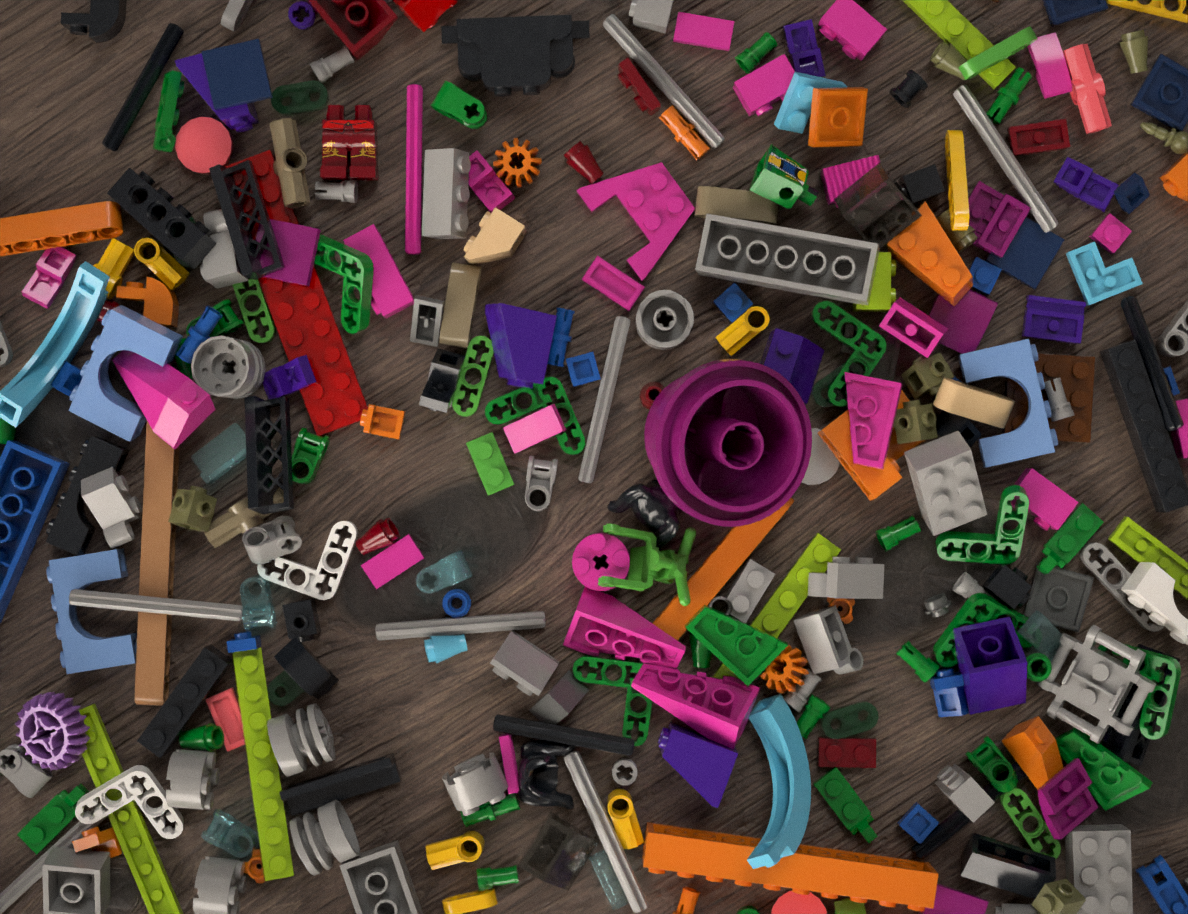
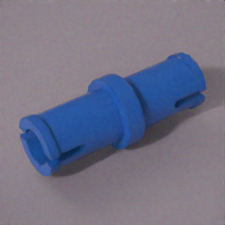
[176,306,223,364]
[547,307,575,367]

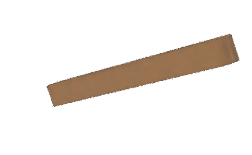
[135,421,180,706]

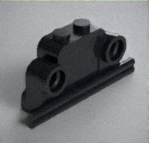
[441,15,590,97]

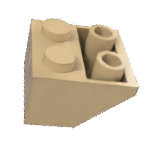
[463,207,527,266]

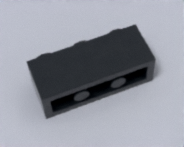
[961,833,1056,899]

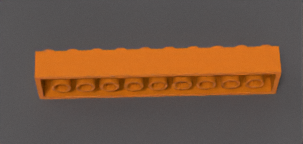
[642,822,938,911]

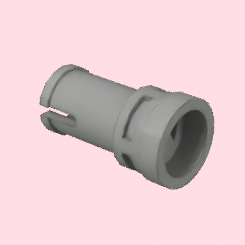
[310,46,354,84]
[315,180,358,203]
[1044,377,1074,422]
[952,572,997,609]
[783,669,822,712]

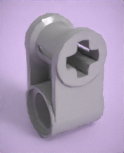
[525,455,558,511]
[242,516,302,564]
[0,744,53,798]

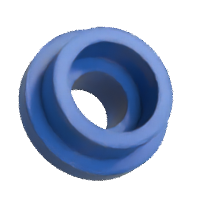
[442,589,471,618]

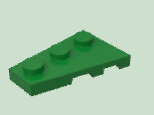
[685,605,788,686]
[1055,727,1153,811]

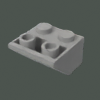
[490,630,559,696]

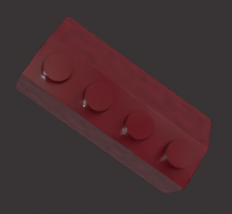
[307,0,398,61]

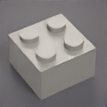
[42,847,111,914]

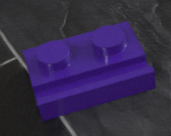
[1022,295,1086,344]

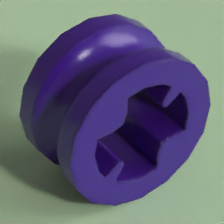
[288,1,316,30]

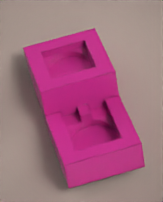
[1027,32,1073,99]
[468,150,515,213]
[22,247,76,309]

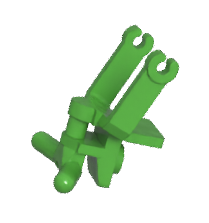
[598,524,696,606]

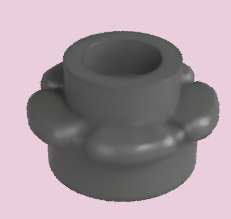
[924,593,952,617]

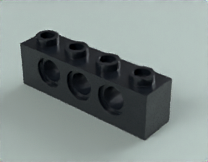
[107,167,217,269]

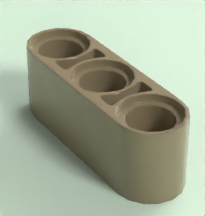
[694,186,779,225]
[439,262,481,348]

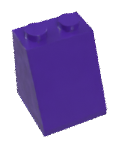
[175,53,259,132]
[485,303,557,389]
[760,328,825,405]
[953,617,1027,715]
[657,722,738,808]

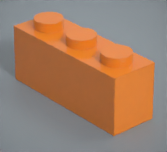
[818,409,902,501]

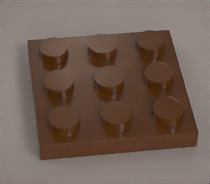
[1003,354,1095,443]

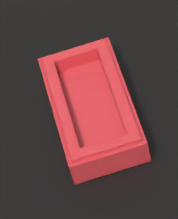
[205,687,245,752]

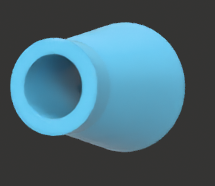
[424,634,467,664]

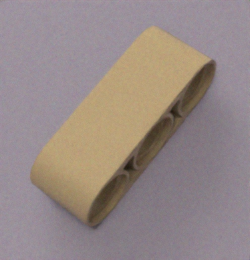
[933,377,1015,429]

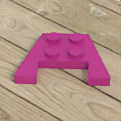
[576,162,695,282]

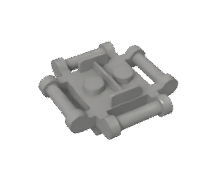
[1037,624,1156,744]

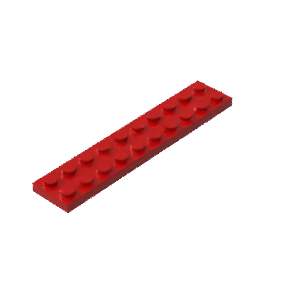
[225,150,368,436]

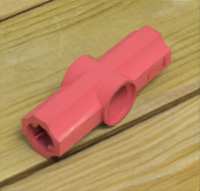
[1063,43,1112,134]

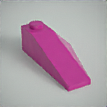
[112,350,216,450]
[563,587,686,668]
[631,663,760,749]

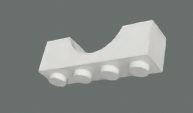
[1121,562,1188,645]

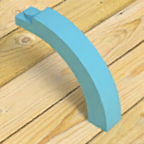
[0,261,110,427]
[747,694,811,869]

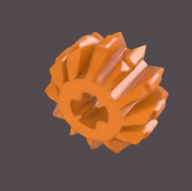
[493,138,542,188]
[760,645,809,694]

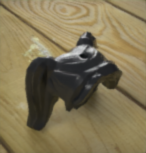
[607,480,682,551]
[518,740,575,810]

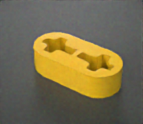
[442,889,498,914]

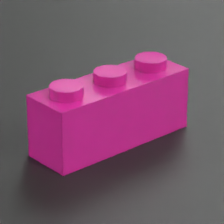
[343,224,414,319]

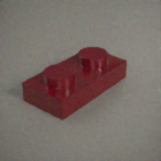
[617,58,661,116]
[1007,119,1070,156]
[817,737,876,768]

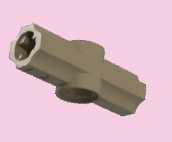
[270,118,311,209]
[204,487,284,548]

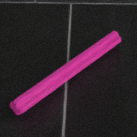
[405,84,423,255]

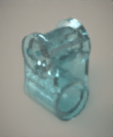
[416,550,473,594]
[240,575,276,632]
[201,809,259,858]

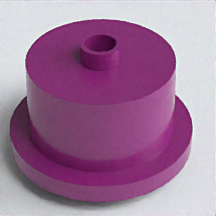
[644,359,812,527]

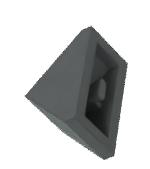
[410,295,445,347]
[529,670,589,725]

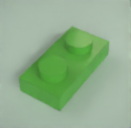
[466,432,515,496]

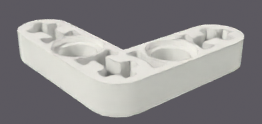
[257,521,358,600]
[75,765,184,839]

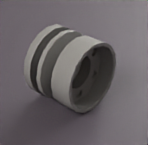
[191,335,266,399]
[267,703,336,777]
[290,800,360,876]

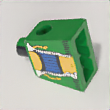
[750,145,819,209]

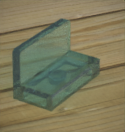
[191,423,246,484]

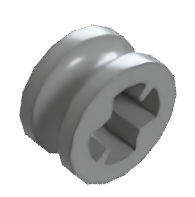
[612,758,638,785]

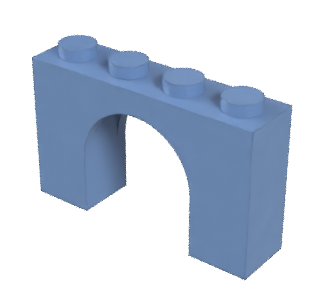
[69,305,183,442]
[958,339,1058,468]
[46,548,137,674]

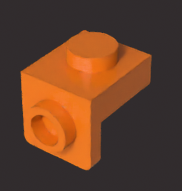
[360,404,405,440]
[72,826,122,858]

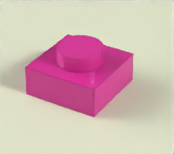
[1089,213,1132,254]

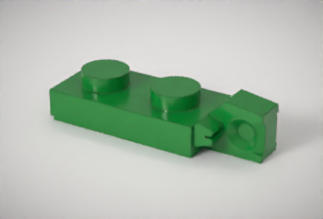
[153,70,184,153]
[1036,503,1104,575]
[813,767,878,843]
[17,783,89,855]

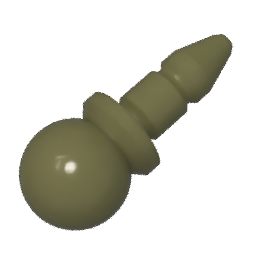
[1140,122,1188,154]

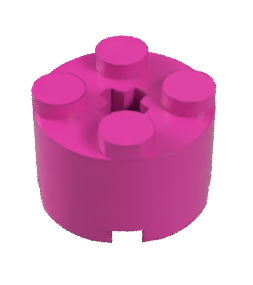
[572,532,630,591]

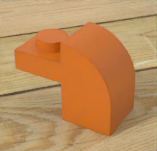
[116,277,179,327]

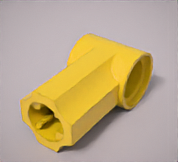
[93,238,135,300]
[134,238,190,291]
[715,306,770,356]
[607,789,645,849]
[425,831,485,870]

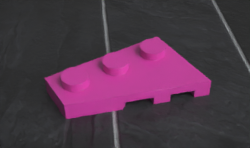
[844,372,903,470]

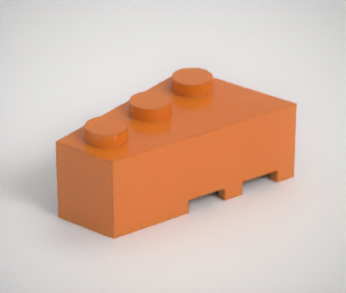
[887,201,973,306]

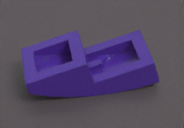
[783,19,826,77]
[1053,157,1119,212]
[262,355,316,400]

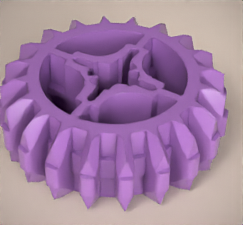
[15,692,90,771]

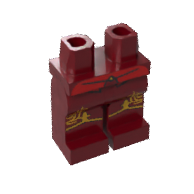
[320,105,379,181]

